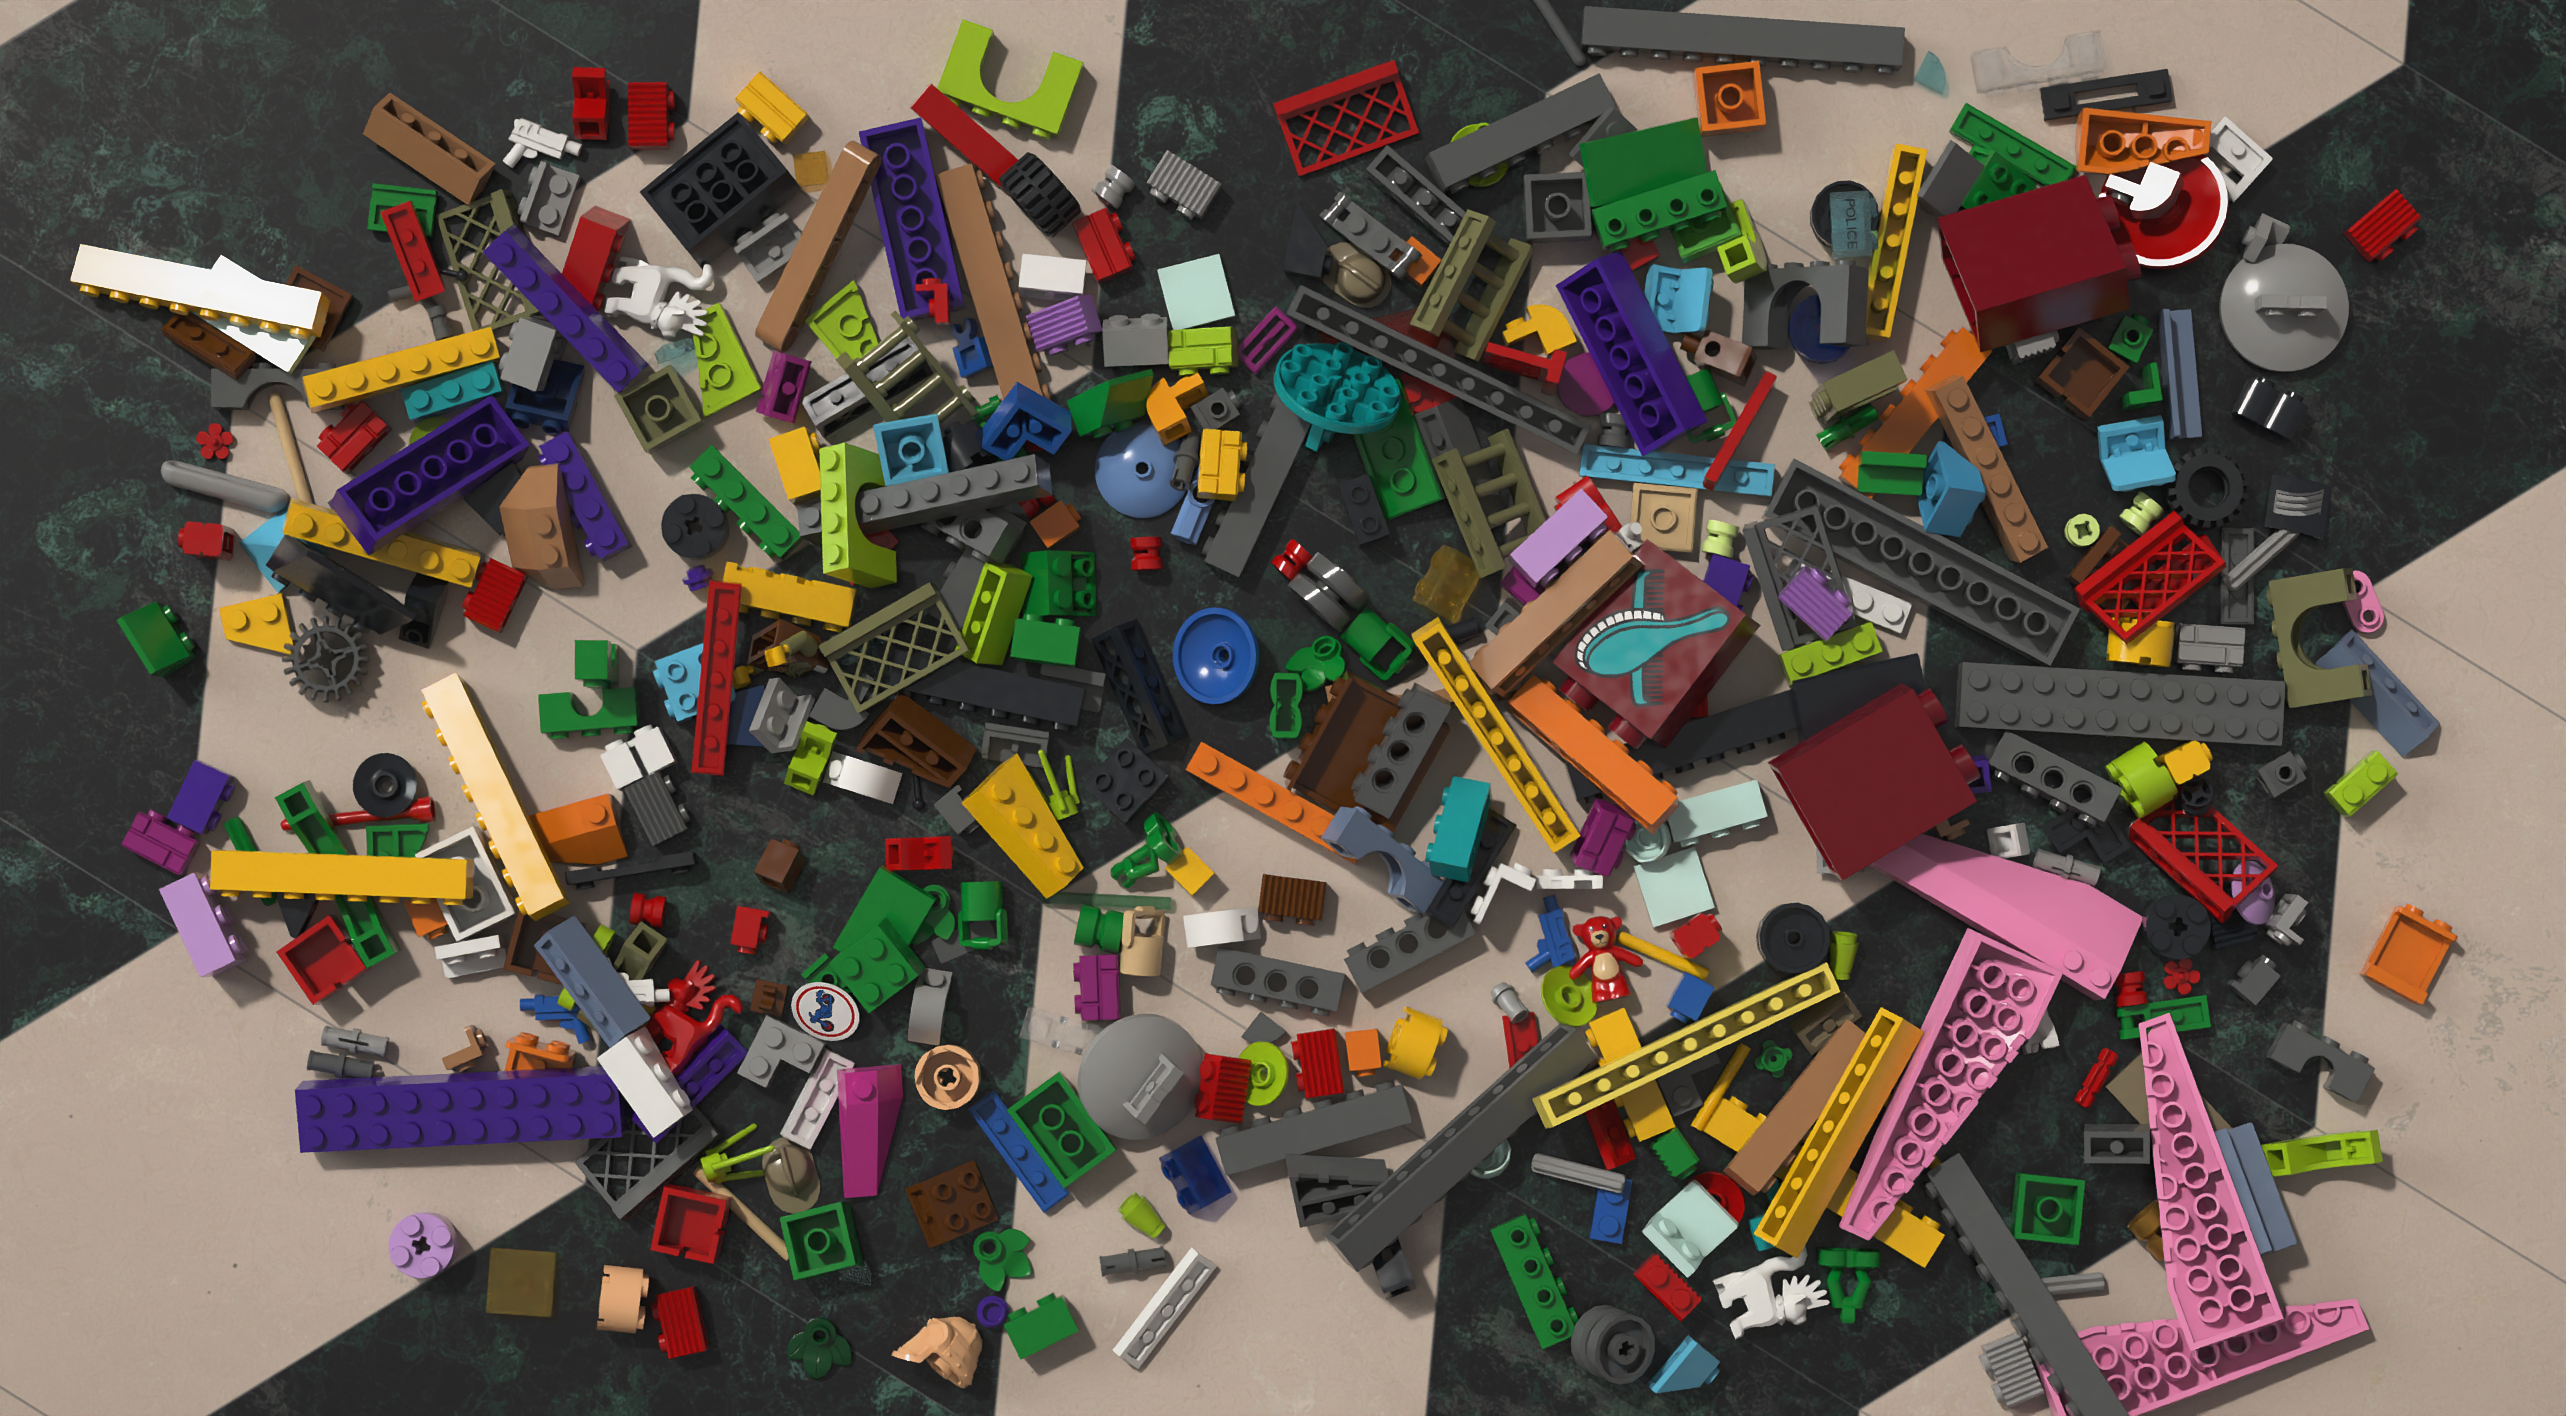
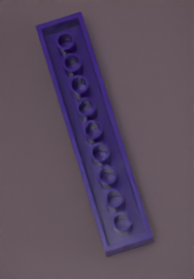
[295,1066,627,1153]

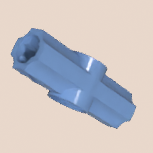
[1170,466,1215,546]

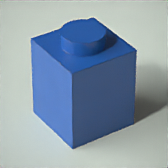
[1666,972,1715,1024]

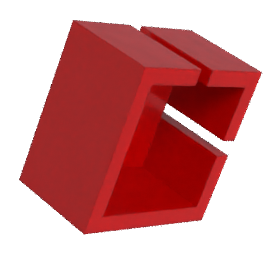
[276,915,372,1005]
[650,1183,732,1264]

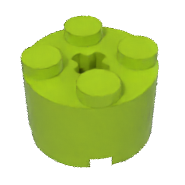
[2105,742,2178,819]

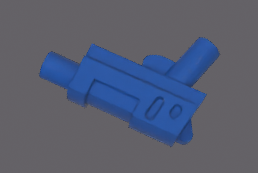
[1525,894,1577,973]
[520,994,591,1044]

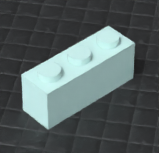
[1666,780,1768,847]

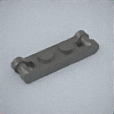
[1319,192,1422,280]

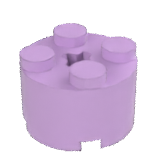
[389,1212,459,1278]

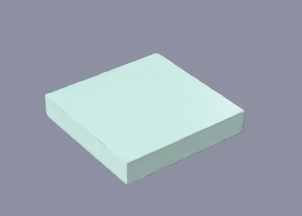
[1157,254,1235,330]
[1633,847,1715,928]

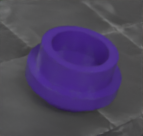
[682,565,714,591]
[977,1296,1009,1328]

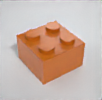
[1693,61,1766,137]

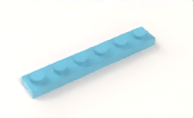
[1579,444,1775,497]

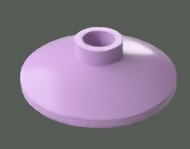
[2231,861,2275,925]

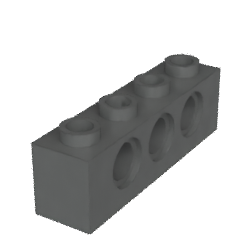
[1366,145,1466,245]
[920,510,1020,564]
[1351,683,1451,819]
[1989,730,2122,828]
[1344,911,1476,994]
[1211,947,1345,1016]

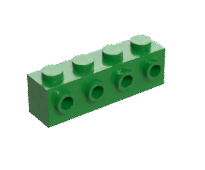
[1591,170,1727,253]
[689,444,804,560]
[1490,1213,1579,1350]

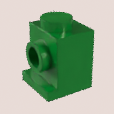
[2106,313,2154,366]
[801,953,851,994]

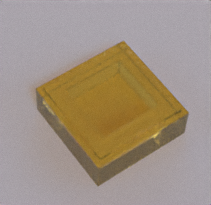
[793,151,829,187]

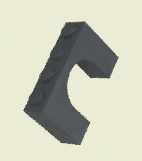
[1742,259,1869,350]

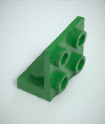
[1959,145,2036,210]

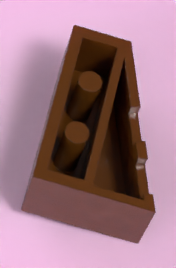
[855,691,977,788]

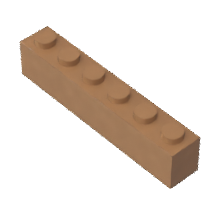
[1925,375,2048,563]
[1469,530,1644,697]
[1723,1019,1866,1196]

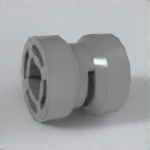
[1092,165,1136,210]

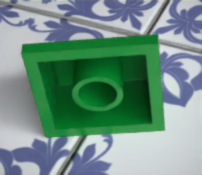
[1066,369,1154,439]
[116,601,196,678]

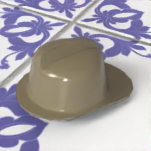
[1323,242,1391,308]
[762,1137,820,1214]

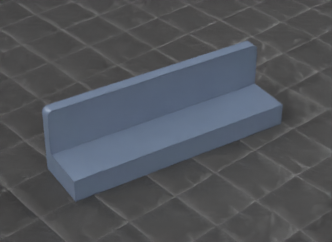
[2157,309,2202,440]
[2316,629,2440,756]
[534,916,650,1048]
[2214,1123,2297,1257]

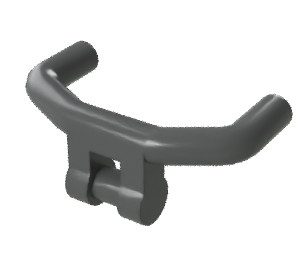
[387,286,453,341]

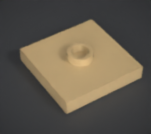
[1630,483,1698,553]

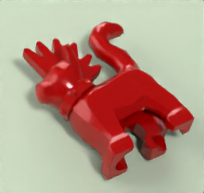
[632,960,743,1075]

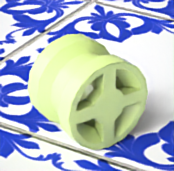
[2064,514,2100,548]

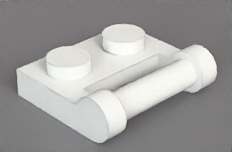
[2209,116,2273,202]

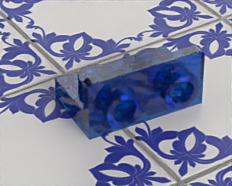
[1159,1135,1231,1214]

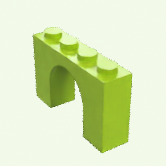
[937,19,1084,140]
[819,442,897,588]

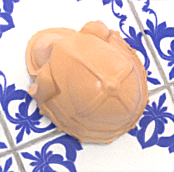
[891,1317,982,1388]

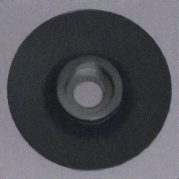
[353,753,417,817]

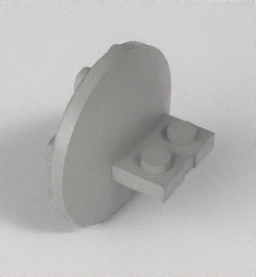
[2219,244,2349,372]
[1078,1014,1202,1140]

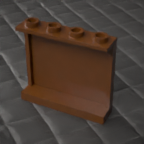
[1283,670,1451,833]

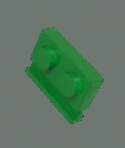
[367,183,438,238]

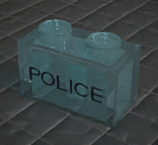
[1829,190,1878,260]

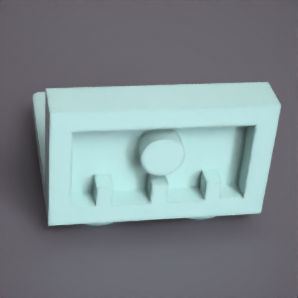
[1642,1180,1739,1278]

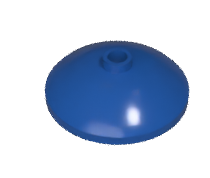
[1173,607,1259,704]

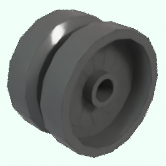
[1287,552,1370,632]
[1571,1305,1655,1385]

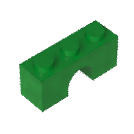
[575,640,619,690]
[538,687,641,740]

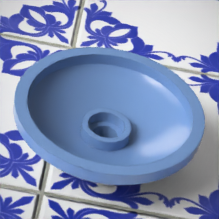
[1095,422,1186,518]

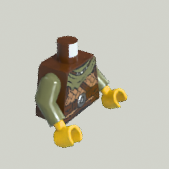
[732,619,830,689]

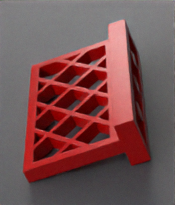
[1272,60,1419,176]
[1482,342,1567,396]
[2075,511,2227,645]
[2129,783,2278,924]

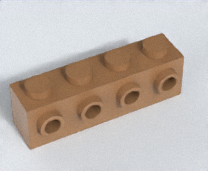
[363,93,496,205]

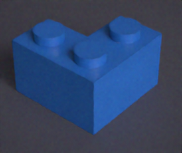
[982,382,1072,461]

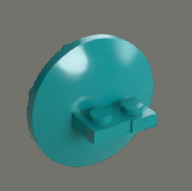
[1274,342,1401,452]

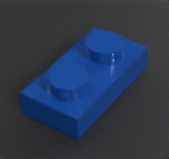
[1589,1179,1633,1244]

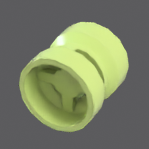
[2119,492,2164,536]
[1701,520,1739,559]

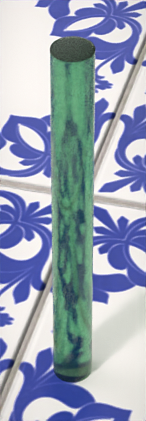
[1042,892,1171,910]

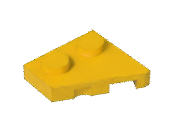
[219,593,295,655]

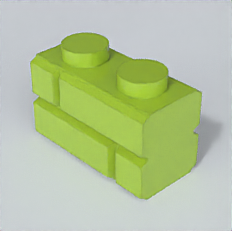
[1168,326,1239,376]
[2323,750,2399,817]

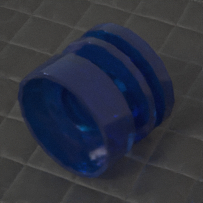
[1788,295,1850,365]

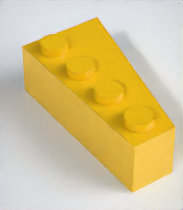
[723,561,859,633]
[962,753,1084,899]

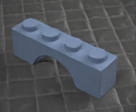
[1320,806,1444,914]

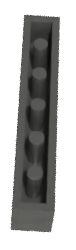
[1424,73,1617,194]
[1201,392,1312,579]
[1215,1080,1412,1176]

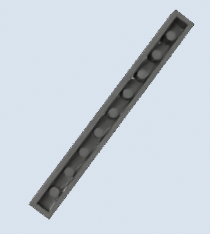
[1581,6,1905,75]
[1286,285,1591,455]
[1323,1023,1597,1272]
[1923,1153,2129,1416]

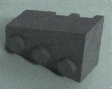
[1284,1154,1388,1228]

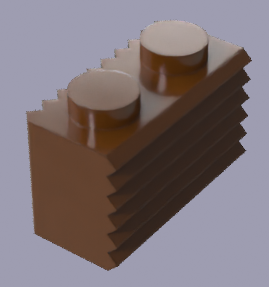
[1258,874,1327,926]

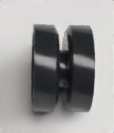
[1756,902,1830,974]

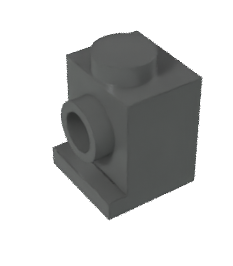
[1190,387,1242,430]
[2253,751,2307,799]
[934,785,981,836]
[2226,954,2281,1006]

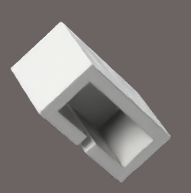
[600,724,678,791]

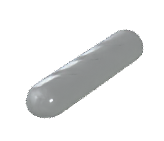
[161,460,289,513]

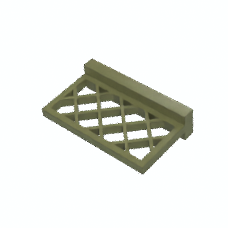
[436,189,543,331]
[819,582,971,714]

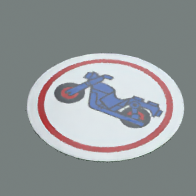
[791,982,859,1041]

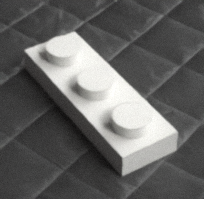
[780,1048,855,1150]

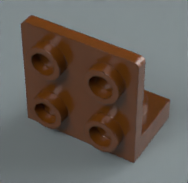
[2066,525,2156,610]
[905,1161,998,1248]

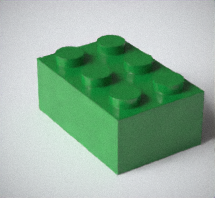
[1007,1071,1117,1188]

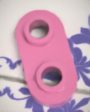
[2342,571,2384,633]

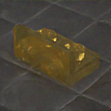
[1412,545,1480,623]

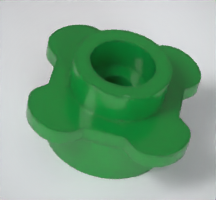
[1754,1040,1792,1078]

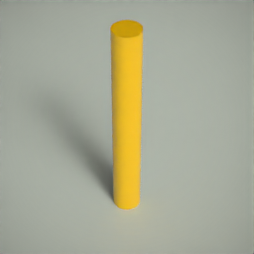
[1616,930,1710,981]
[1691,1043,1751,1132]

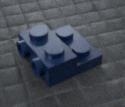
[505,360,585,435]

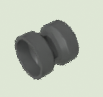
[1597,413,1629,449]

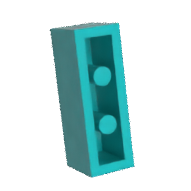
[400,360,507,423]
[1425,776,1492,882]

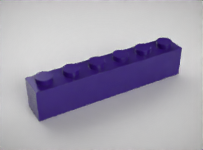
[483,224,649,393]

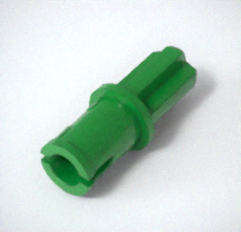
[1816,404,1879,452]

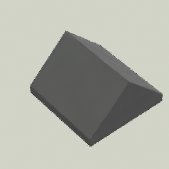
[1917,140,1985,217]

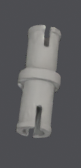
[2033,848,2101,886]
[321,1026,389,1057]

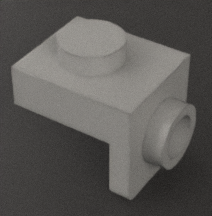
[2242,213,2290,263]

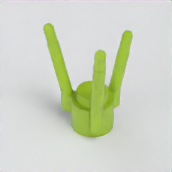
[1026,750,1081,821]
[700,1123,775,1184]

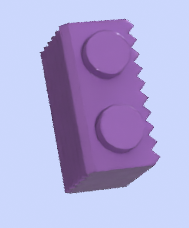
[1026,294,1102,356]
[1778,565,1854,641]

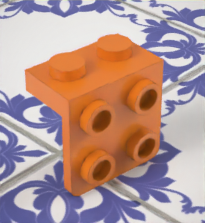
[505,1032,577,1071]

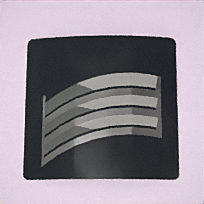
[2264,475,2331,539]

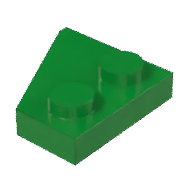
[366,824,430,857]

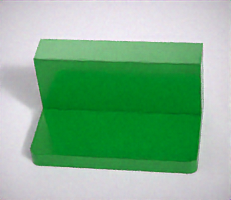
[2119,362,2162,411]
[1857,451,1927,496]

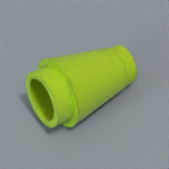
[1828,931,1859,980]
[1118,1192,1166,1239]

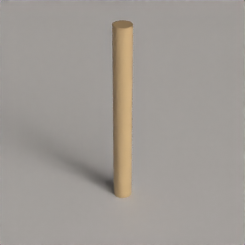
[268,392,313,504]
[692,1164,789,1261]

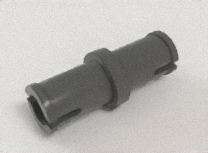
[1170,427,1202,491]
[307,1050,375,1079]
[1099,1246,1166,1277]

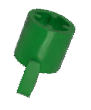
[1686,368,1737,443]
[1340,606,1416,680]
[958,881,1008,950]

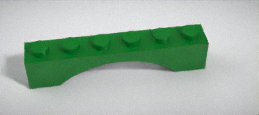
[275,780,401,968]

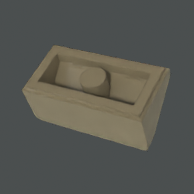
[1788,986,1862,1055]

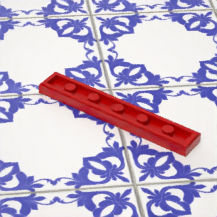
[691,580,742,776]

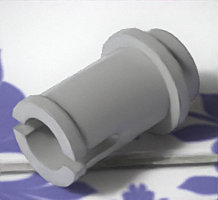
[1491,982,1529,1024]

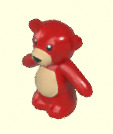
[1569,916,1643,1003]

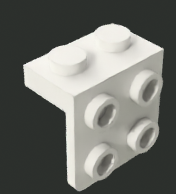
[1470,863,1537,925]

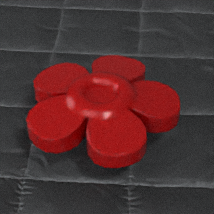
[196,423,234,459]
[2163,958,2200,994]

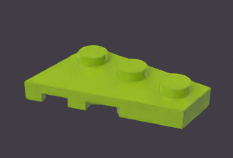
[804,280,879,360]
[693,303,762,418]

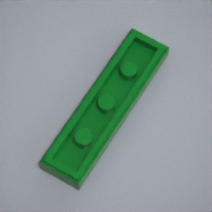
[1949,103,2076,187]

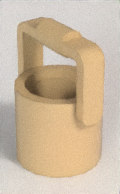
[1119,906,1165,976]

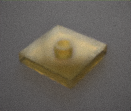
[486,1247,556,1317]

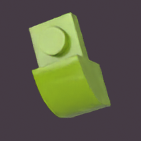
[784,721,837,796]

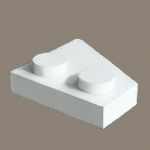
[1535,869,1603,889]

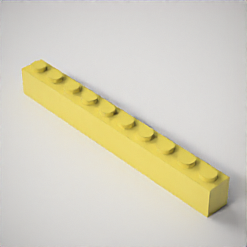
[1532,962,1841,1129]

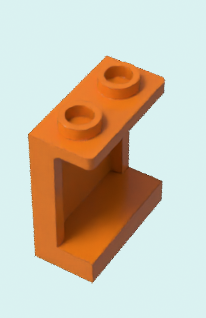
[2360,904,2458,1005]

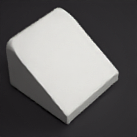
[1987,823,2030,859]

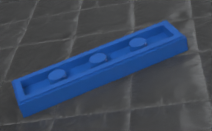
[968,1090,1070,1213]

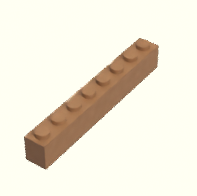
[935,163,1051,400]

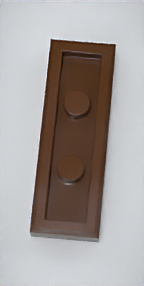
[161,312,257,380]

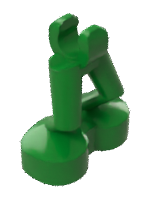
[1110,812,1183,888]
[1818,1247,1881,1324]

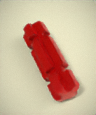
[2074,1048,2118,1109]

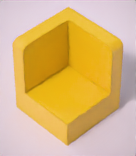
[1165,847,1215,896]

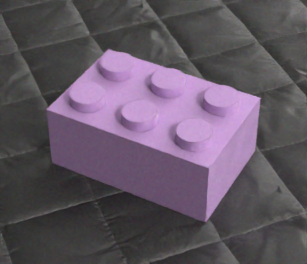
[1509,489,1608,589]
[159,873,248,977]

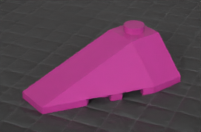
[837,1064,903,1198]

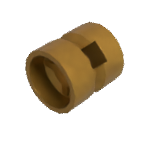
[2127,1200,2164,1261]

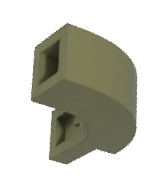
[577,922,668,1031]

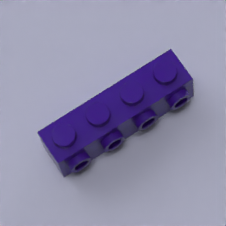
[538,431,632,562]

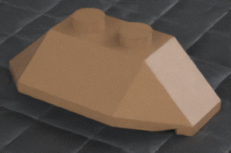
[499,463,585,590]

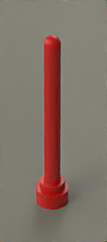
[281,796,436,831]

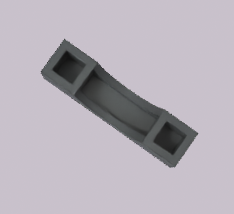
[211,363,345,410]

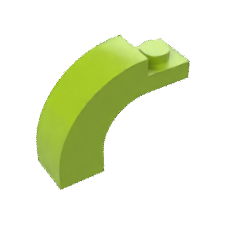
[1717,199,1767,284]
[2261,1130,2383,1176]

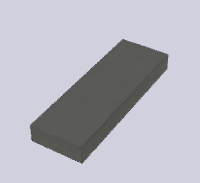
[2220,528,2254,625]

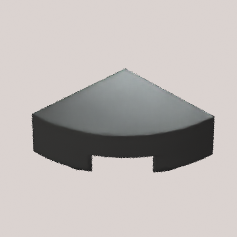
[1241,1012,1286,1043]

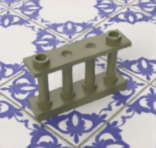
[1410,209,1535,362]
[835,311,978,424]
[1432,428,1546,578]

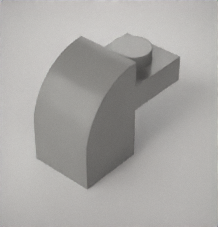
[907,968,952,1046]

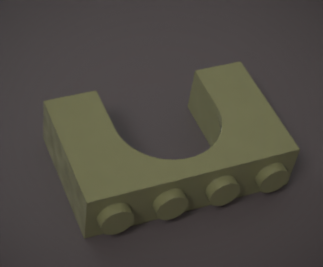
[1809,350,1908,424]
[2267,568,2373,708]

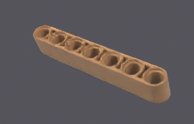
[755,140,882,353]

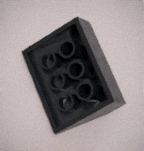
[640,112,802,270]
[266,535,417,635]
[1792,653,1926,743]

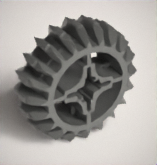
[282,616,370,703]

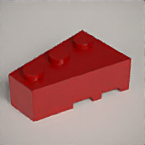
[562,206,631,312]

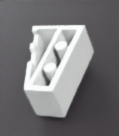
[597,1026,693,1138]

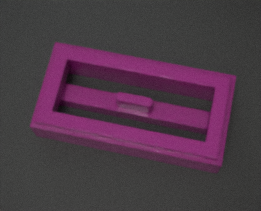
[1237,306,1299,375]

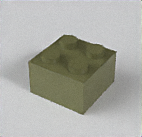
[614,364,705,455]

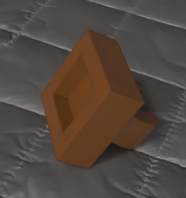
[750,979,789,1017]

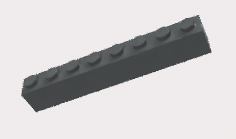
[797,454,1053,546]

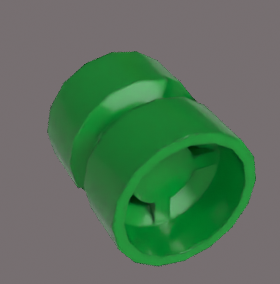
[1074,904,1124,954]

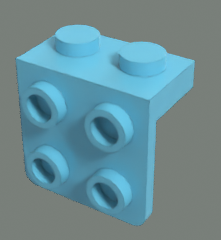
[1644,264,1714,334]
[2097,415,2176,492]
[653,643,736,723]

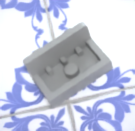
[734,213,801,284]

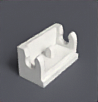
[1019,254,1087,302]

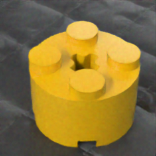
[2106,618,2175,667]
[1383,1006,1448,1080]

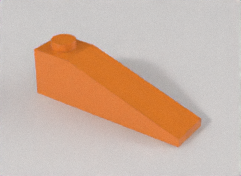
[2075,108,2212,175]
[489,794,629,865]

